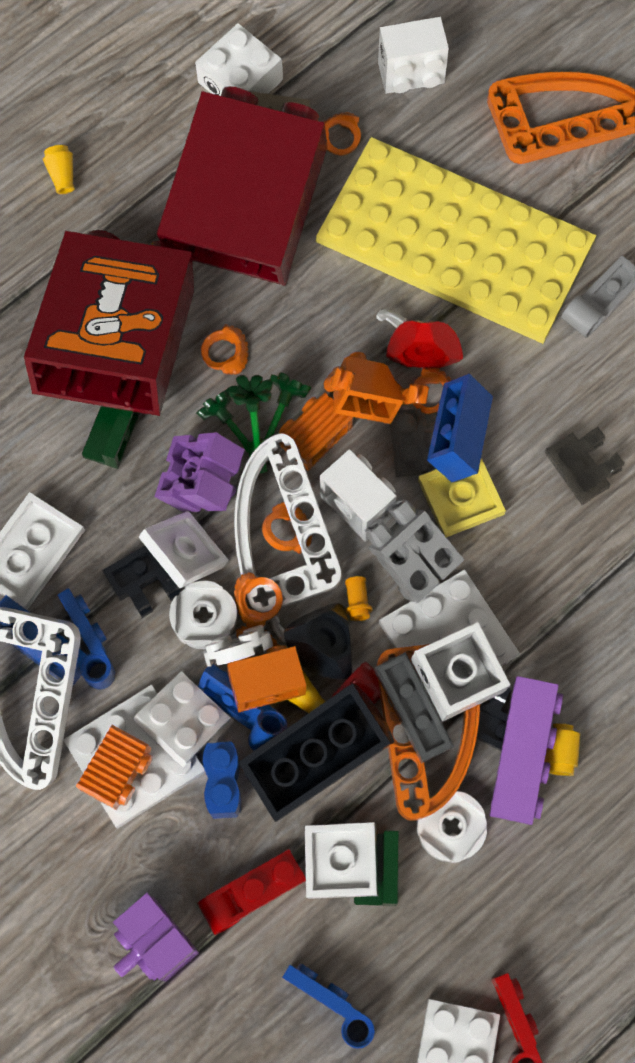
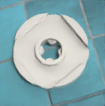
[169,581,238,649]
[203,625,273,666]
[417,791,487,863]

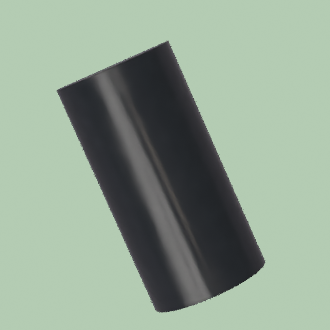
[238,683,394,822]

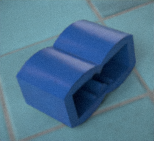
[203,742,242,819]

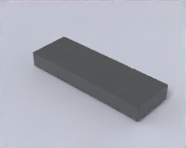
[374,653,454,764]

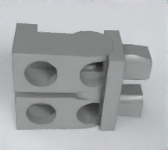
[365,499,464,603]

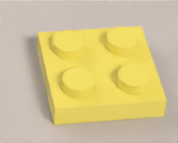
[418,458,506,538]

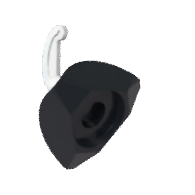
[270,603,352,679]

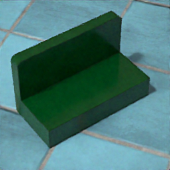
[82,406,140,469]
[354,831,399,906]

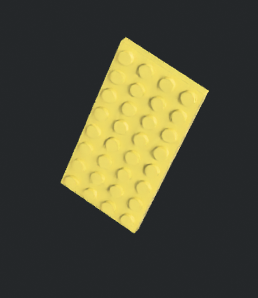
[316,137,596,344]

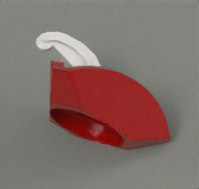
[376,309,463,368]

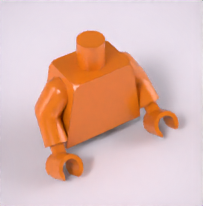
[324,352,429,424]

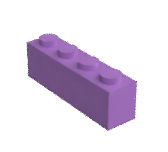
[489,676,563,825]

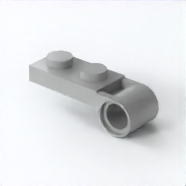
[561,255,635,338]

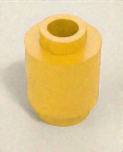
[544,723,580,776]

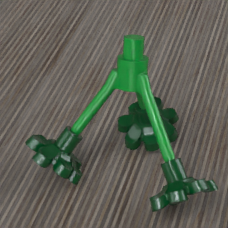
[196,372,312,473]

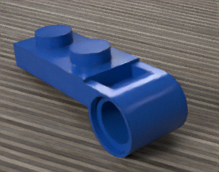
[57,588,115,690]
[198,664,287,751]
[282,963,375,1048]

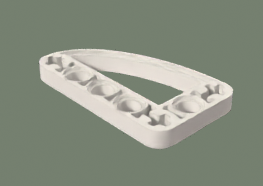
[234,434,343,612]
[0,607,81,790]

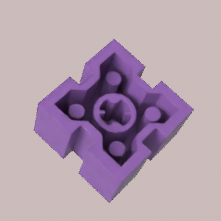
[154,432,245,512]
[113,893,199,982]

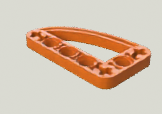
[487,72,635,164]
[376,644,480,821]

